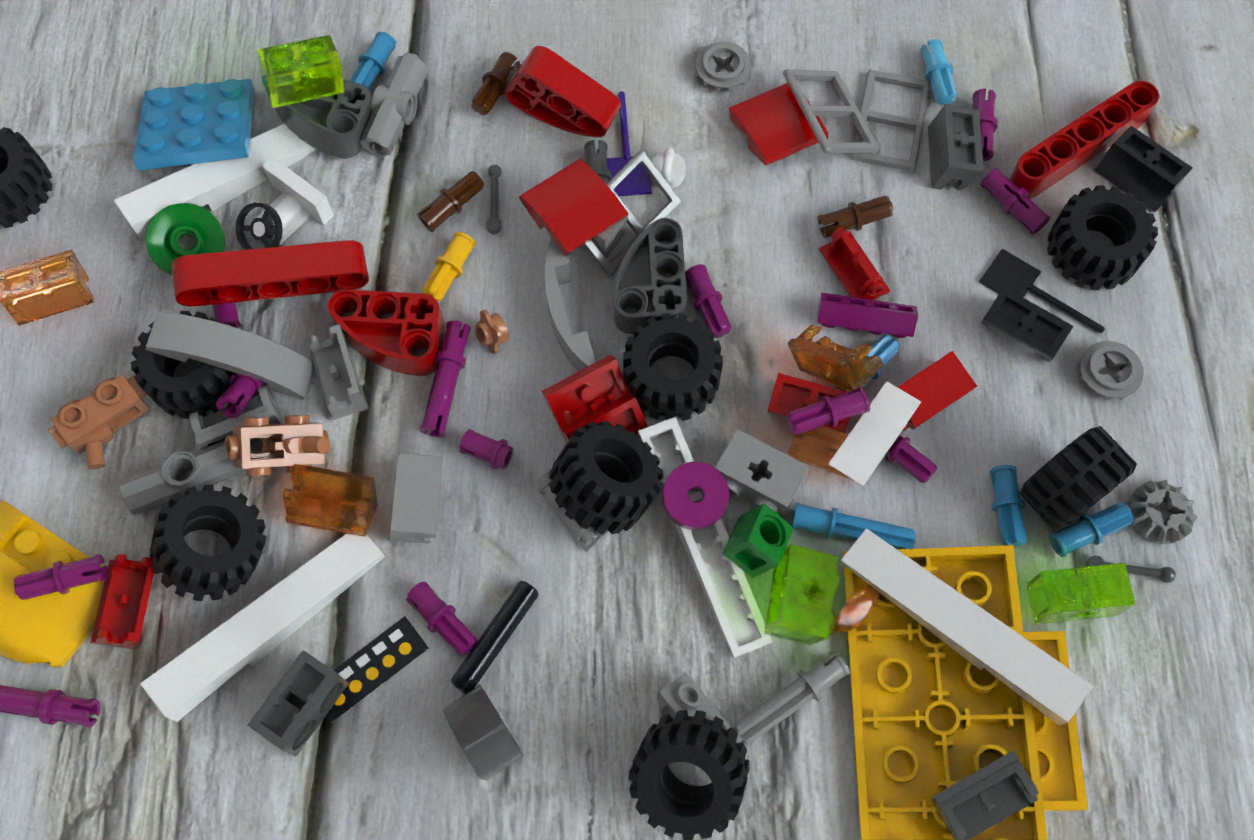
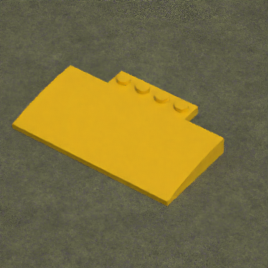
[843,545,1088,840]

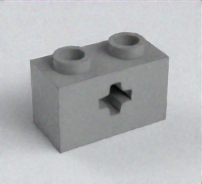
[715,429,810,518]

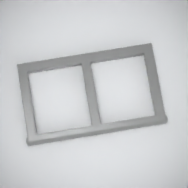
[783,69,879,153]
[851,69,931,172]
[583,150,681,275]

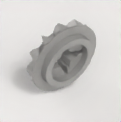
[696,42,751,92]
[1078,341,1144,400]
[1128,480,1198,544]

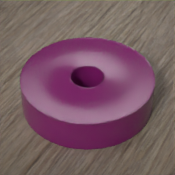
[662,462,730,530]

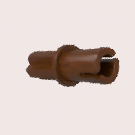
[471,52,520,116]
[417,171,484,232]
[817,195,893,238]

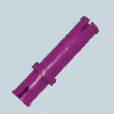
[420,320,471,437]
[0,685,101,727]

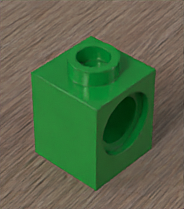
[722,503,794,578]

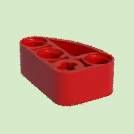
[505,46,621,138]
[328,289,445,376]

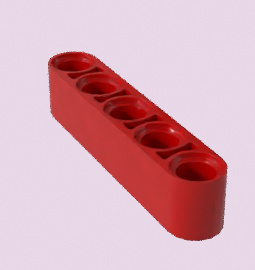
[1009,81,1160,199]
[172,240,369,307]

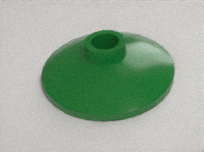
[146,203,225,276]

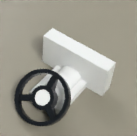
[236,157,334,250]

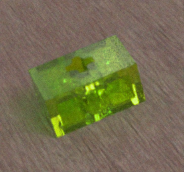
[257,35,344,108]
[764,544,840,645]
[1026,563,1136,625]

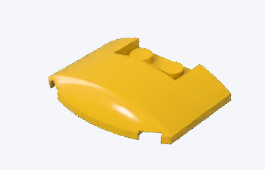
[0,499,104,668]

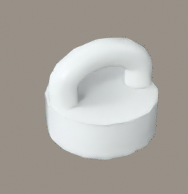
[650,147,686,189]

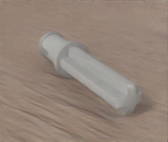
[733,651,850,744]

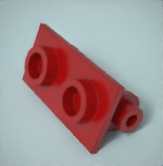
[818,228,891,300]

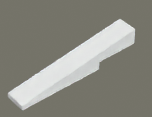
[114,124,318,242]
[637,417,773,658]
[140,525,385,722]
[840,528,1094,726]

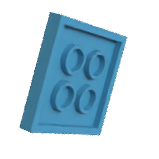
[133,79,255,171]

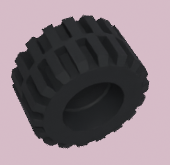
[0,127,52,228]
[1047,185,1158,290]
[131,311,234,419]
[623,313,723,421]
[549,421,664,534]
[1019,426,1137,532]
[150,485,266,601]
[628,710,750,840]

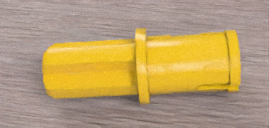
[422,231,476,302]

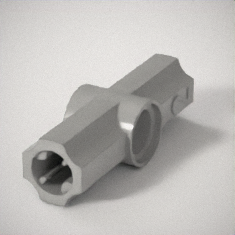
[359,52,428,158]
[119,440,246,515]

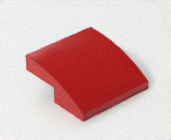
[729,83,828,166]
[519,158,629,256]
[541,355,648,443]

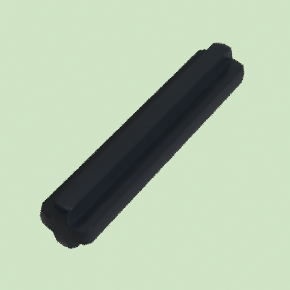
[451,581,538,694]

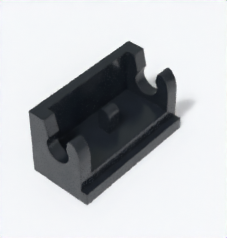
[1095,125,1193,213]
[981,287,1074,362]

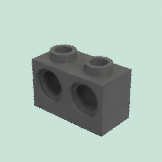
[247,650,349,756]

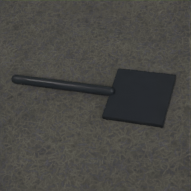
[979,248,1105,333]

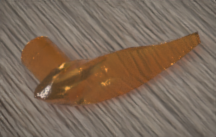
[824,585,881,634]

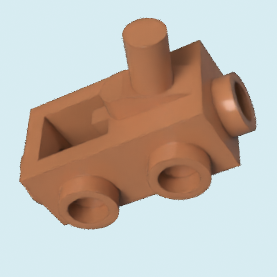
[48,374,150,469]
[225,415,330,476]

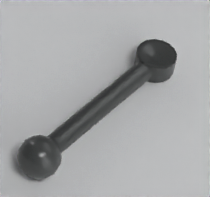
[486,165,502,234]
[1086,556,1176,583]

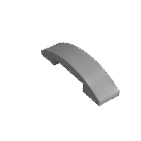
[544,237,595,371]
[145,311,314,400]

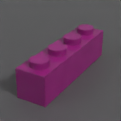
[817,293,918,338]

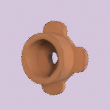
[475,310,509,354]

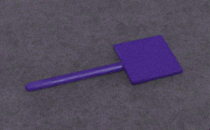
[607,91,652,196]

